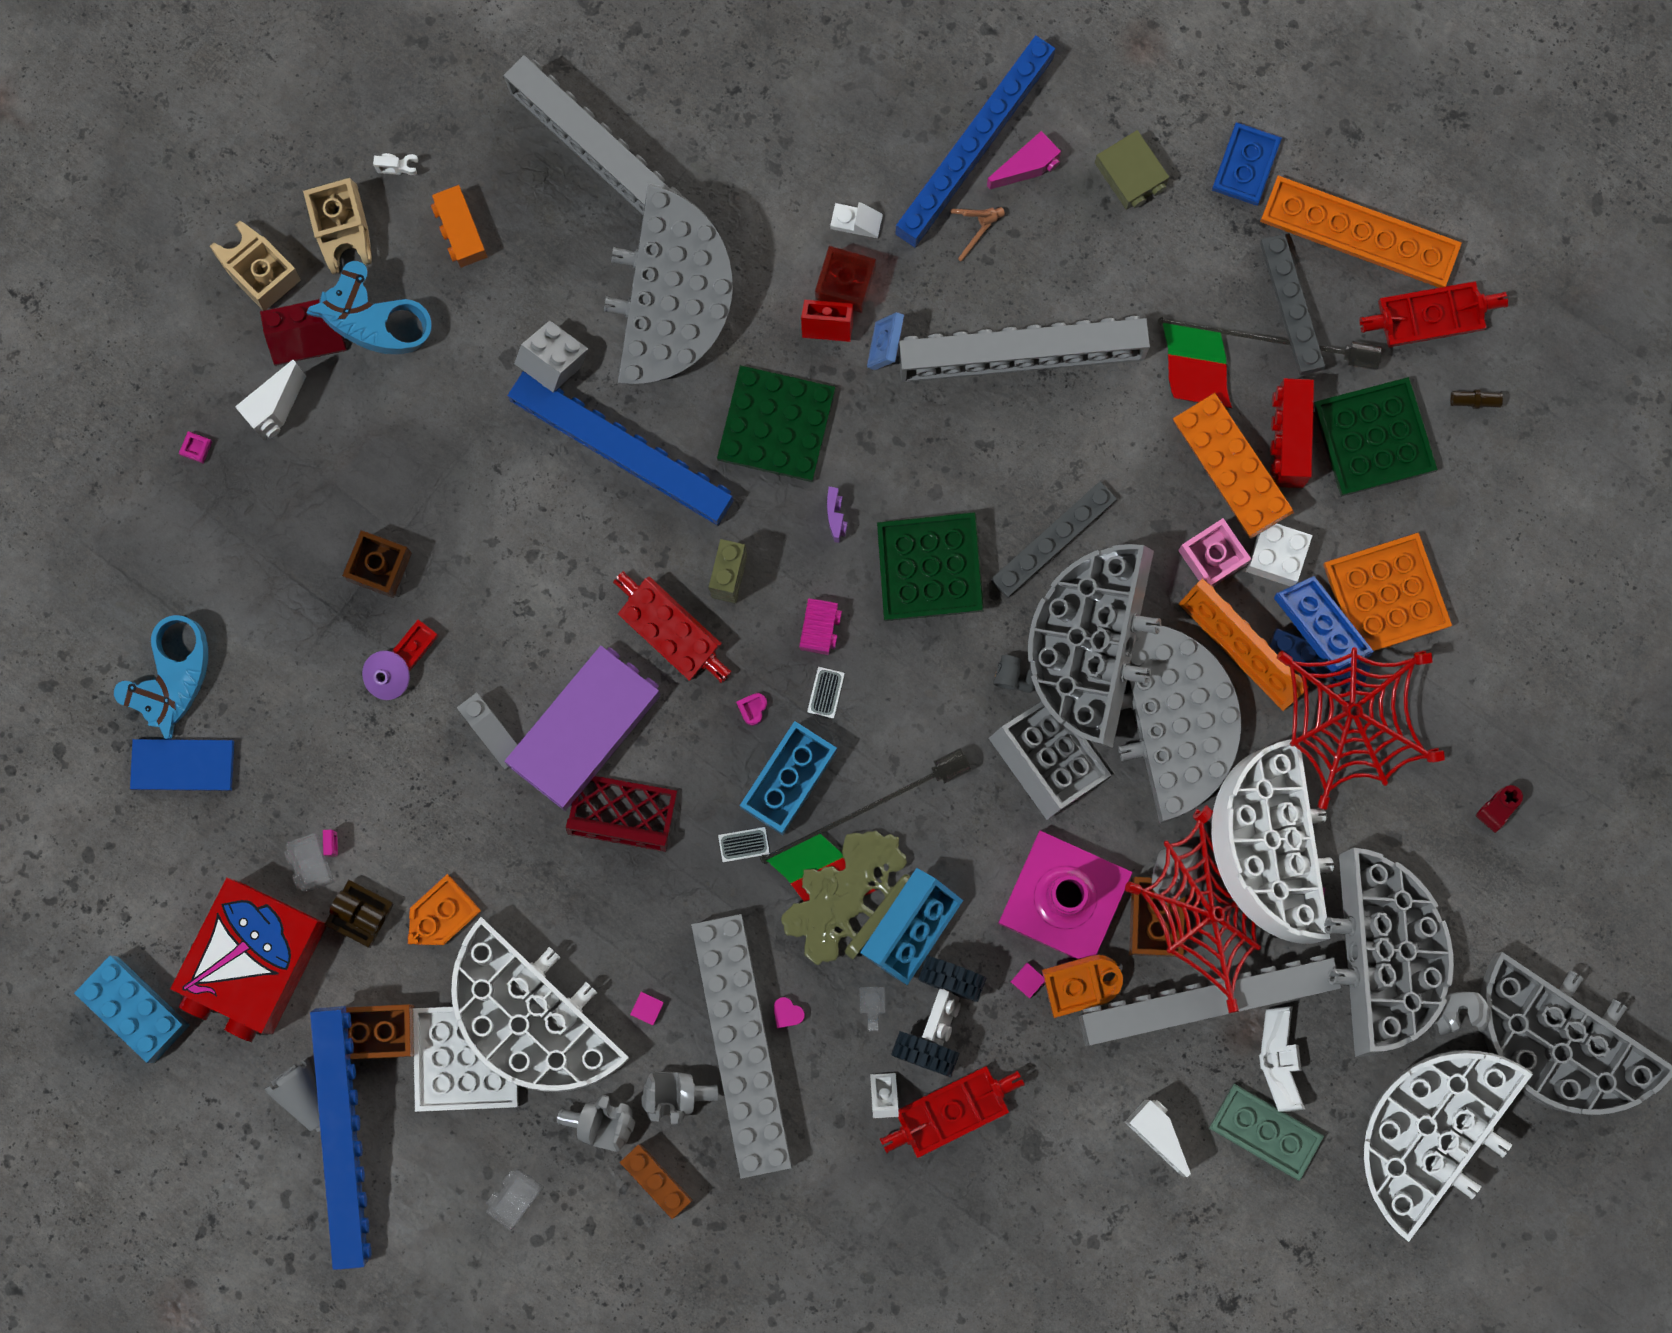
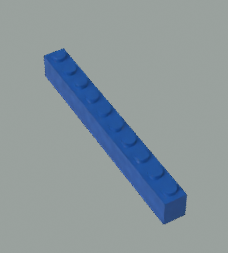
[895,35,1055,248]
[507,371,733,526]
[310,1006,372,1270]

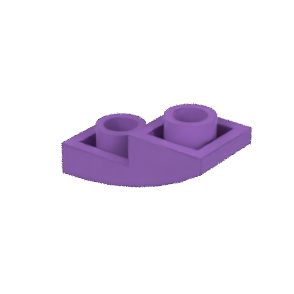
[827,487,848,543]

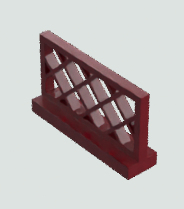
[566,776,677,852]

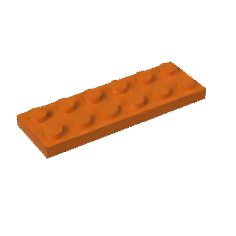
[1173,393,1294,539]
[1179,578,1309,711]

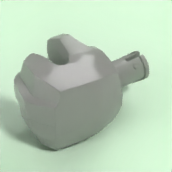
[1152,847,1203,904]
[1434,992,1490,1035]
[642,1072,718,1125]
[557,1095,635,1152]

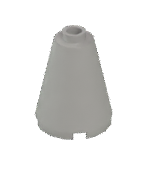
[264,1058,320,1132]

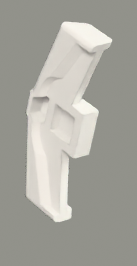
[1259,1006,1305,1112]

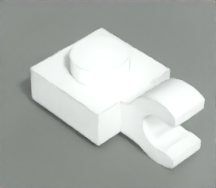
[373,153,419,175]

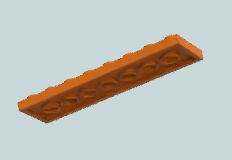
[1260,175,1462,288]

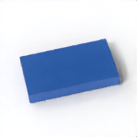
[1212,122,1282,206]

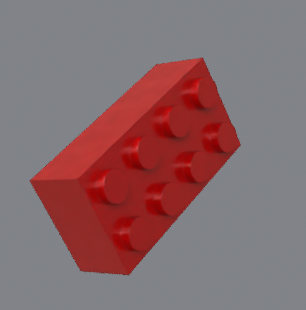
[1270,378,1314,488]

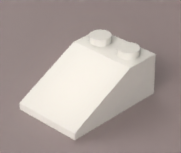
[235,360,306,440]
[1125,1100,1191,1177]

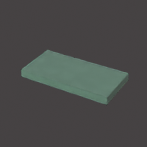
[1209,1084,1324,1181]

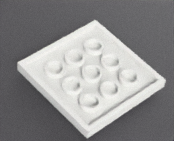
[413,1007,519,1112]

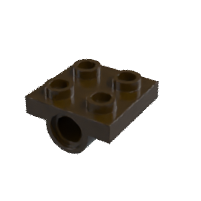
[324,879,394,948]

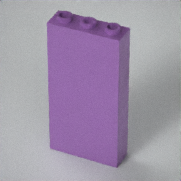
[505,645,660,811]

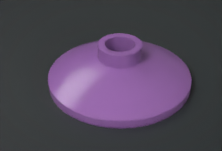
[362,650,410,700]

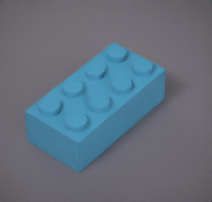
[740,721,837,835]
[860,868,964,985]
[74,955,190,1063]

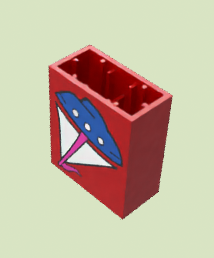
[170,877,327,1042]

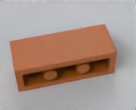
[431,185,488,268]

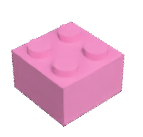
[1178,518,1251,587]

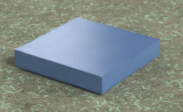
[867,312,904,370]

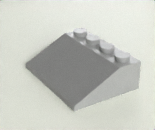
[989,701,1111,820]

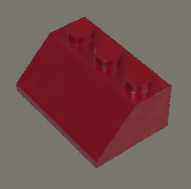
[260,299,347,366]

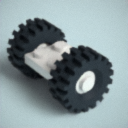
[891,956,987,1078]

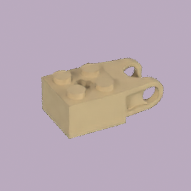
[303,178,372,274]
[210,221,301,311]

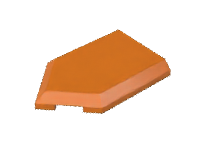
[408,874,481,946]

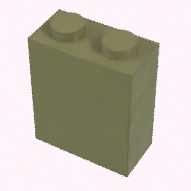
[1095,130,1169,210]
[709,539,747,604]

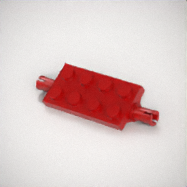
[1359,281,1508,348]
[613,571,732,683]
[879,1066,1025,1158]

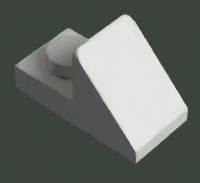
[830,202,883,238]
[870,1073,899,1118]

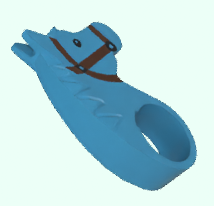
[306,261,431,355]
[114,615,208,740]

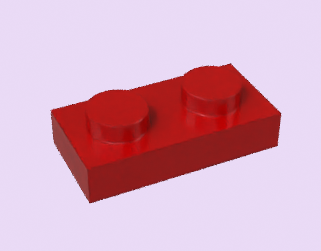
[392,619,439,672]

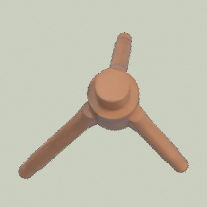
[950,207,1005,261]

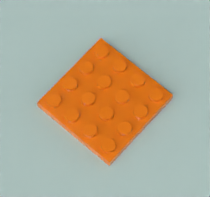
[1323,533,1452,652]

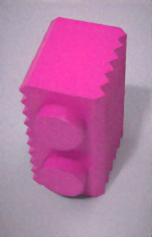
[799,598,842,655]

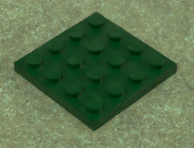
[717,365,835,482]
[1313,377,1438,497]
[877,512,984,621]

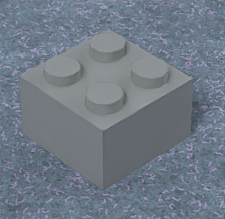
[514,320,588,392]

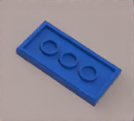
[1274,576,1374,673]
[130,739,234,791]

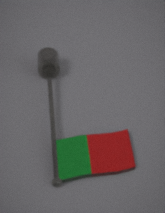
[1158,317,1382,409]
[760,748,971,902]

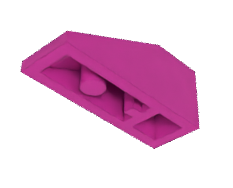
[987,131,1061,190]

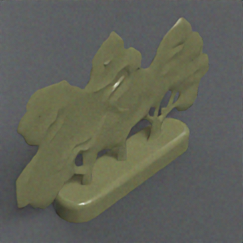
[781,831,911,965]

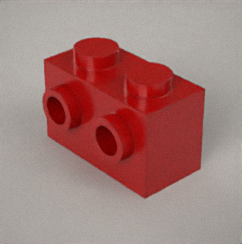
[801,299,853,342]

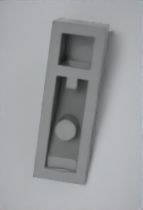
[457,692,517,770]

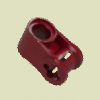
[1475,785,1523,833]

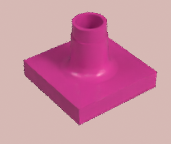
[998,831,1132,960]

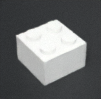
[1245,523,1312,587]

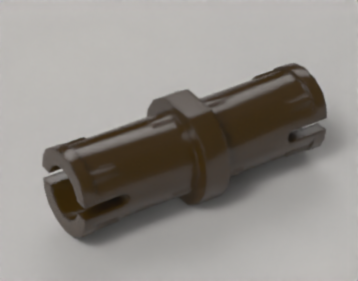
[1450,389,1503,409]

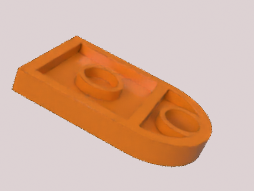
[1042,955,1123,1018]

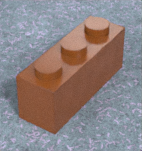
[619,1144,693,1220]

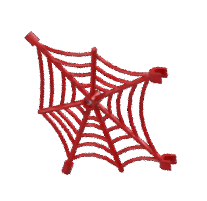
[1276,647,1445,810]
[1125,805,1261,1013]

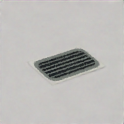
[807,667,845,718]
[718,827,770,862]

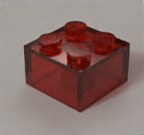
[815,246,876,313]

